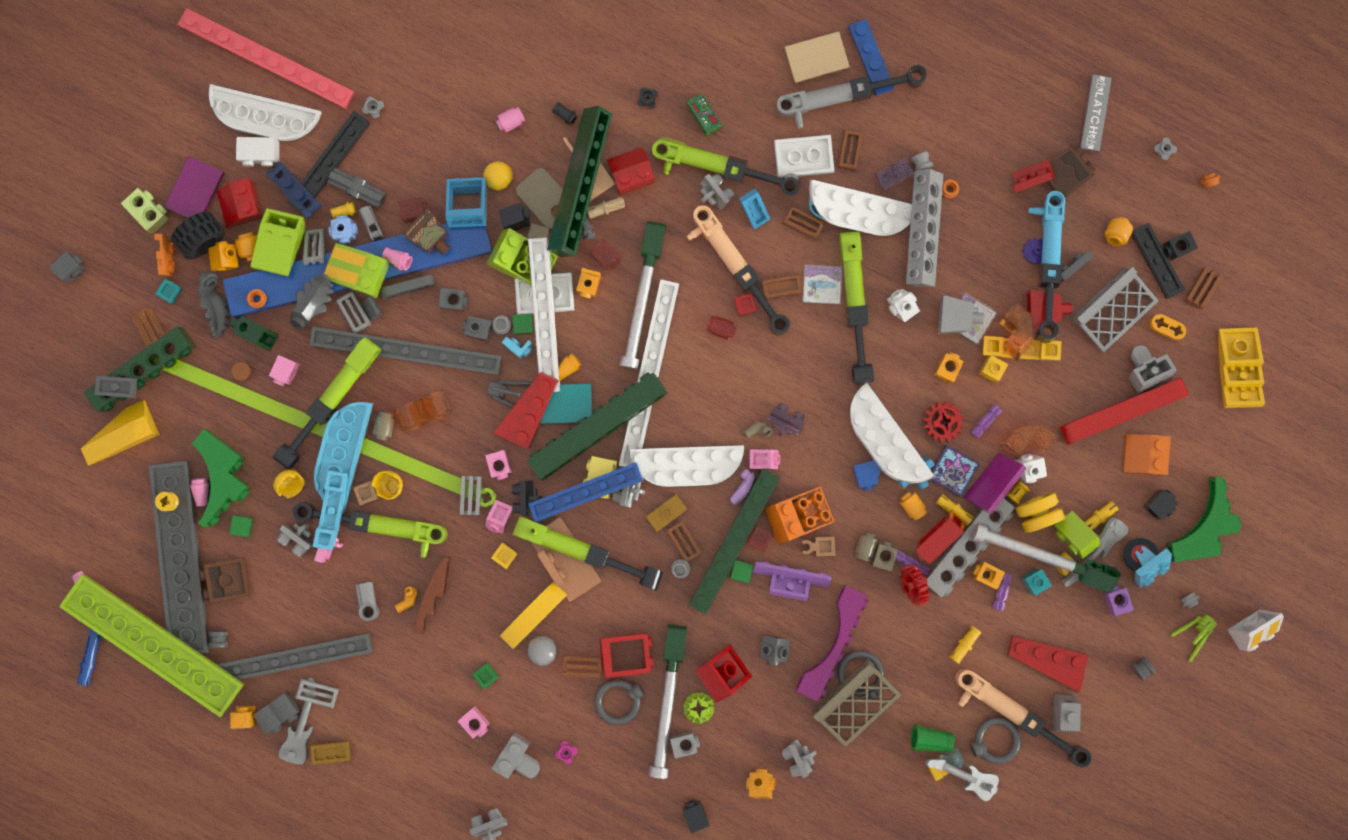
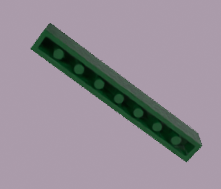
[547,106,612,257]
[527,372,668,481]
[689,469,780,614]

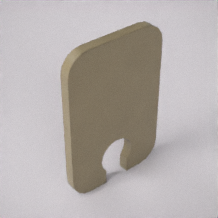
[516,168,563,229]

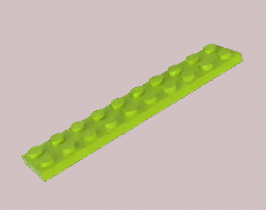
[59,574,244,717]

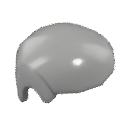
[528,636,557,666]

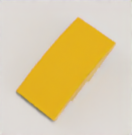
[1218,328,1265,408]

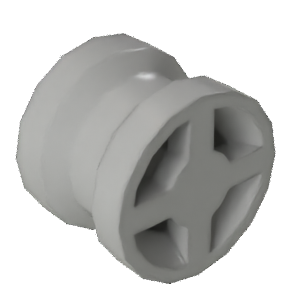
[910,151,934,171]

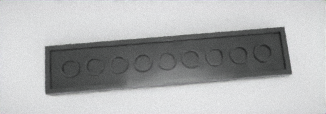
[149,461,210,654]

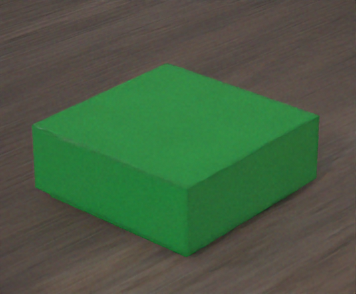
[513,313,533,335]
[229,515,253,537]
[730,560,754,583]
[472,662,499,690]

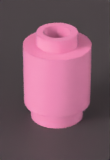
[496,107,525,133]

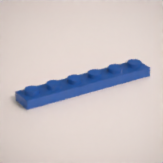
[529,462,644,522]

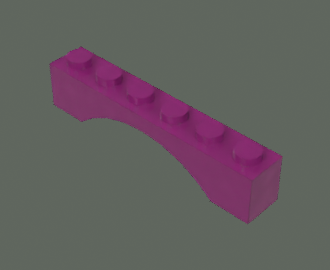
[795,585,868,702]

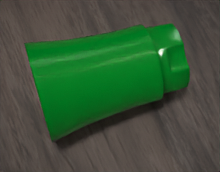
[910,724,955,752]

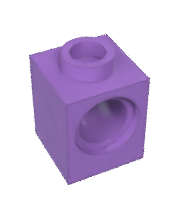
[1103,585,1134,616]

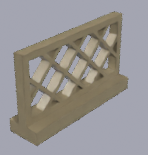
[813,659,902,747]

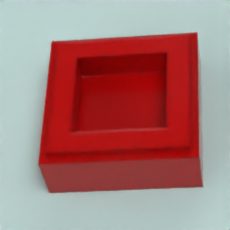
[734,293,757,316]

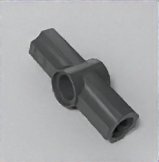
[328,168,387,208]

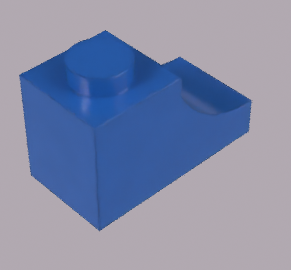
[852,461,882,491]

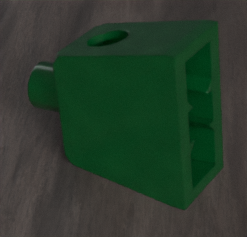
[229,316,279,351]

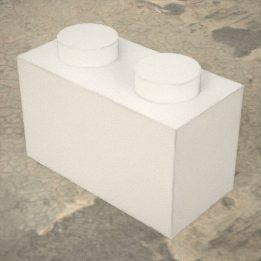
[236,137,280,167]

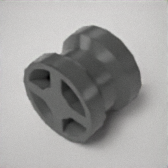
[208,631,228,648]
[1131,656,1156,681]

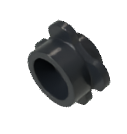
[637,88,658,108]

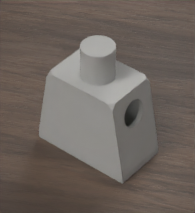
[938,296,984,334]
[1052,694,1081,732]

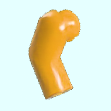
[395,586,417,613]

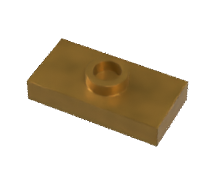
[646,494,688,532]
[310,741,352,765]

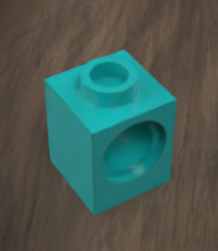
[1020,568,1052,596]

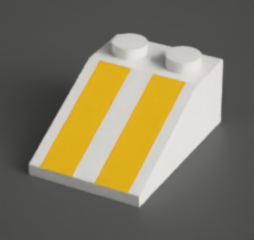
[1227,610,1284,652]

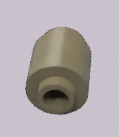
[372,412,395,441]
[855,532,879,562]

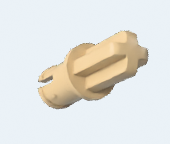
[588,197,625,219]

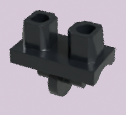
[512,481,543,516]

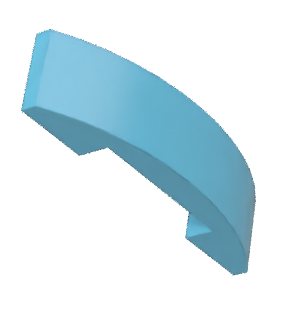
[313,470,348,550]

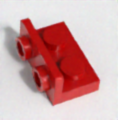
[1012,159,1055,192]

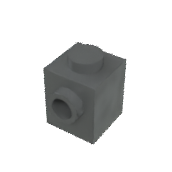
[49,251,86,283]
[462,316,492,342]

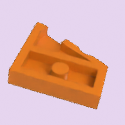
[154,234,176,278]

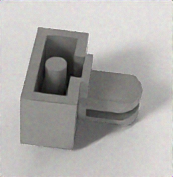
[1128,345,1177,394]
[491,732,540,779]

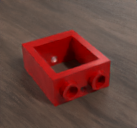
[916,510,965,564]
[599,632,654,678]

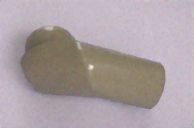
[743,421,773,438]

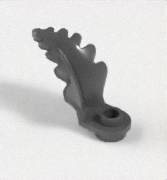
[197,271,231,339]
[289,274,333,330]

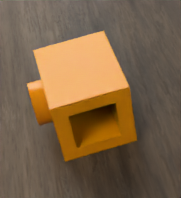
[208,241,238,271]

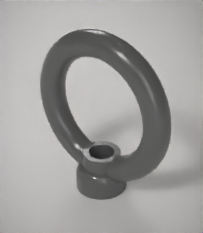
[837,650,884,698]
[595,679,645,725]
[970,717,1021,764]

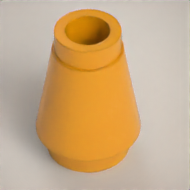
[558,353,582,381]

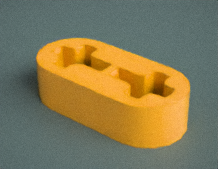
[1149,314,1186,341]

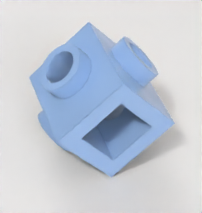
[328,216,358,244]

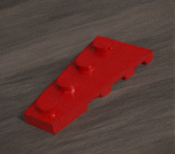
[493,372,559,450]
[1007,636,1088,693]

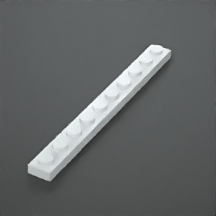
[619,280,679,467]

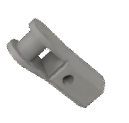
[359,205,384,242]

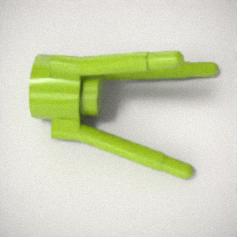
[1170,614,1217,662]

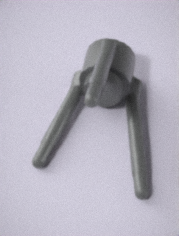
[488,379,533,408]

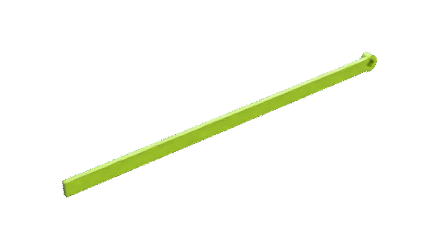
[154,355,497,507]

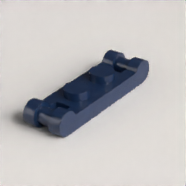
[266,160,322,219]

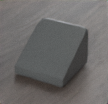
[362,297,383,321]

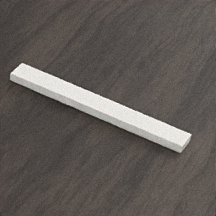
[528,237,560,392]

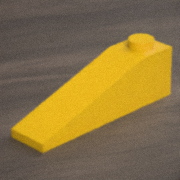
[81,400,160,466]

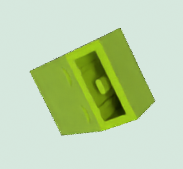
[251,208,306,277]
[486,228,558,286]

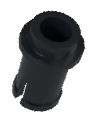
[552,102,577,125]

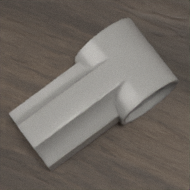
[355,582,380,621]

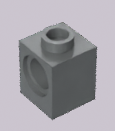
[438,288,468,312]

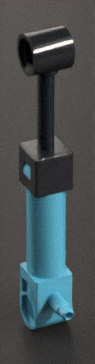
[1028,191,1065,343]

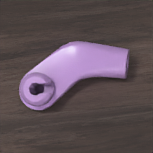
[730,469,755,505]

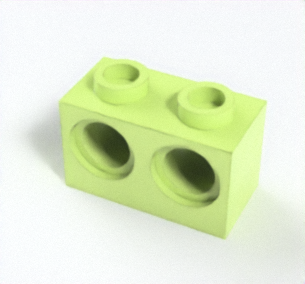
[121,188,169,234]

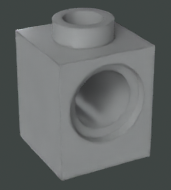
[670,731,700,759]

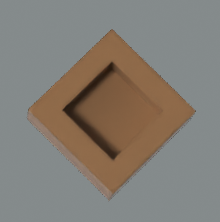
[353,481,379,506]

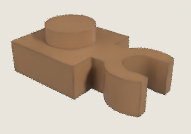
[801,536,835,557]

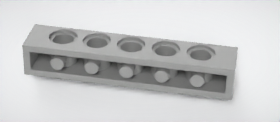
[906,169,943,288]
[926,499,1015,597]

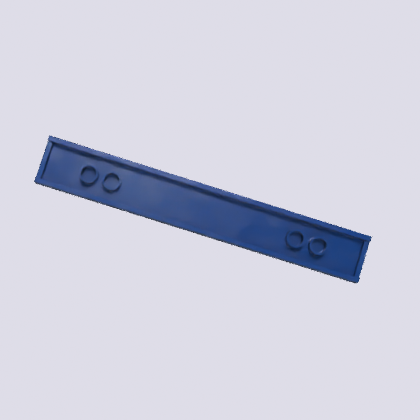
[223,223,492,318]

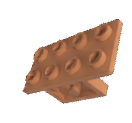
[531,517,601,602]

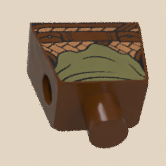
[402,207,451,255]

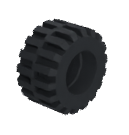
[171,211,225,260]

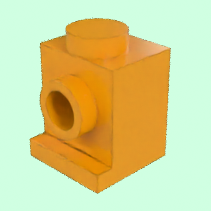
[576,268,601,299]
[972,562,1005,590]
[230,705,256,729]

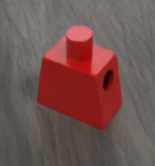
[1026,290,1072,329]

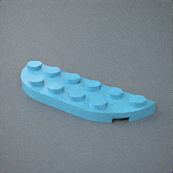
[314,402,373,515]

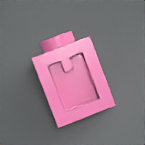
[750,449,780,469]
[486,500,512,534]
[314,538,343,563]

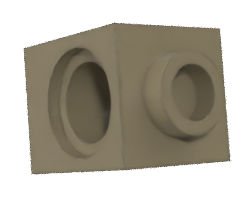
[871,541,898,572]

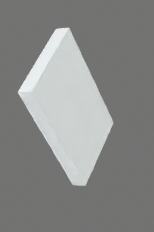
[774,135,835,178]
[515,272,575,315]

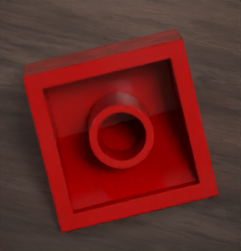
[607,147,655,195]
[217,177,263,228]
[695,645,752,703]

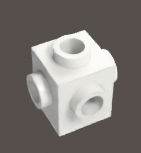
[887,289,920,322]
[1015,454,1047,483]

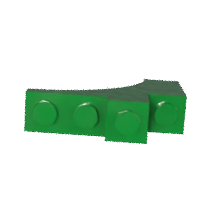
[192,429,251,528]
[1166,476,1241,562]

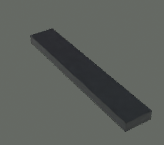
[287,111,370,212]

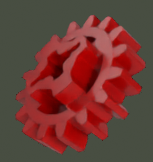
[922,401,965,443]
[900,564,930,606]

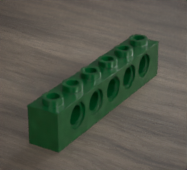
[83,327,196,412]

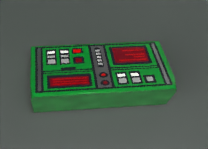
[687,94,723,136]

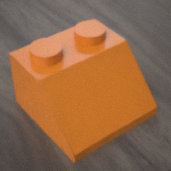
[1123,434,1171,476]

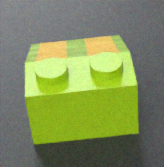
[324,243,390,299]

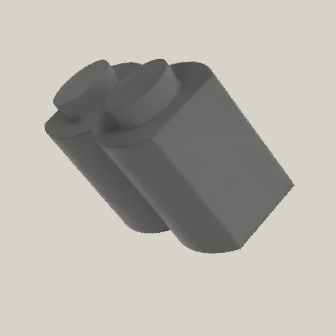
[253,692,301,735]

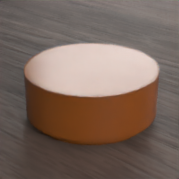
[231,362,252,381]

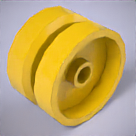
[1015,492,1066,533]

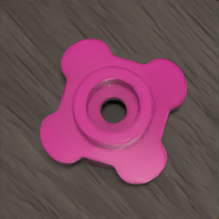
[555,741,578,764]

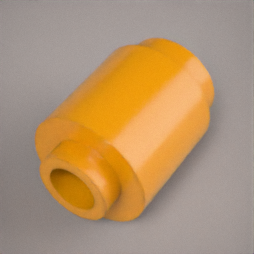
[900,491,927,521]

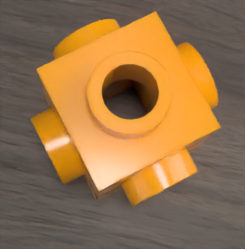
[746,769,776,799]

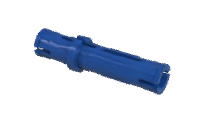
[76,628,101,686]

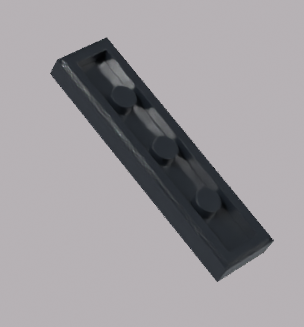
[1131,223,1185,299]

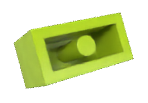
[1055,511,1101,559]

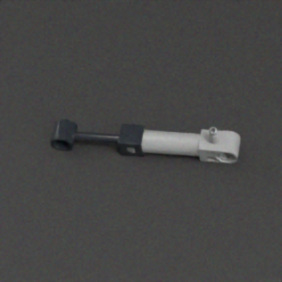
[777,65,927,129]

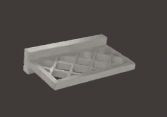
[1070,267,1159,352]

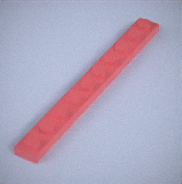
[177,8,355,110]

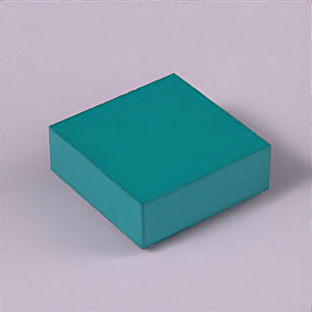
[155,278,183,304]

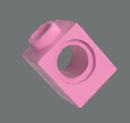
[269,355,300,386]
[485,450,512,481]
[458,706,490,739]

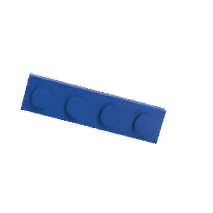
[848,19,894,96]

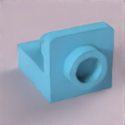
[502,337,533,359]

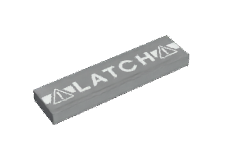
[1080,74,1112,153]

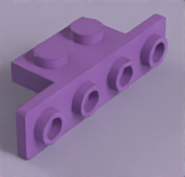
[753,561,832,601]

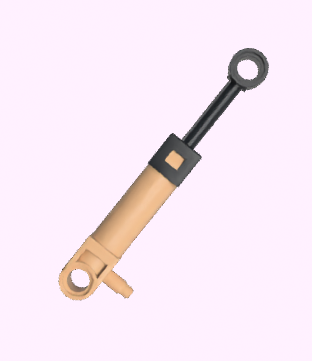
[687,205,790,335]
[955,669,1092,768]

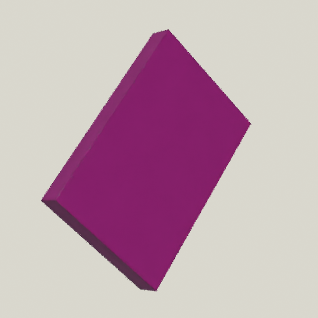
[164,156,225,218]
[964,453,1027,514]

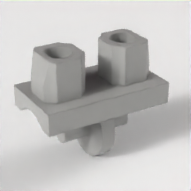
[700,173,734,211]
[612,482,645,508]
[277,522,313,557]
[782,739,817,778]
[470,808,508,840]

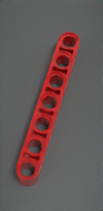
[1060,377,1189,445]

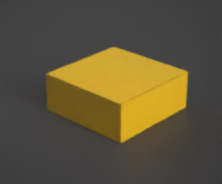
[491,542,518,569]

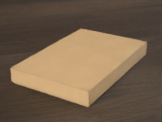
[784,31,850,84]

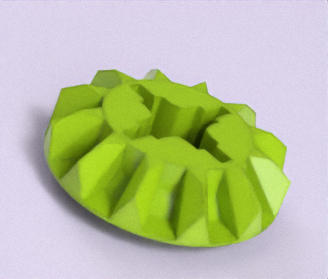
[683,692,714,724]

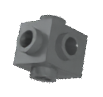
[760,635,790,665]

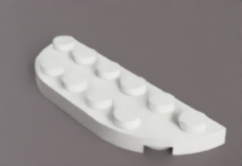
[209,84,322,141]
[809,180,912,236]
[850,383,934,483]
[629,445,744,487]

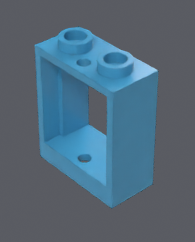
[445,177,487,228]

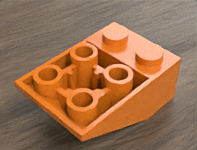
[764,486,835,544]

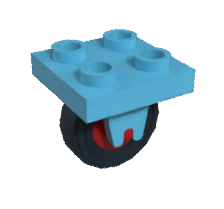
[1123,538,1172,589]

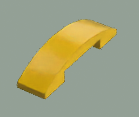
[983,336,1062,361]
[500,581,567,649]

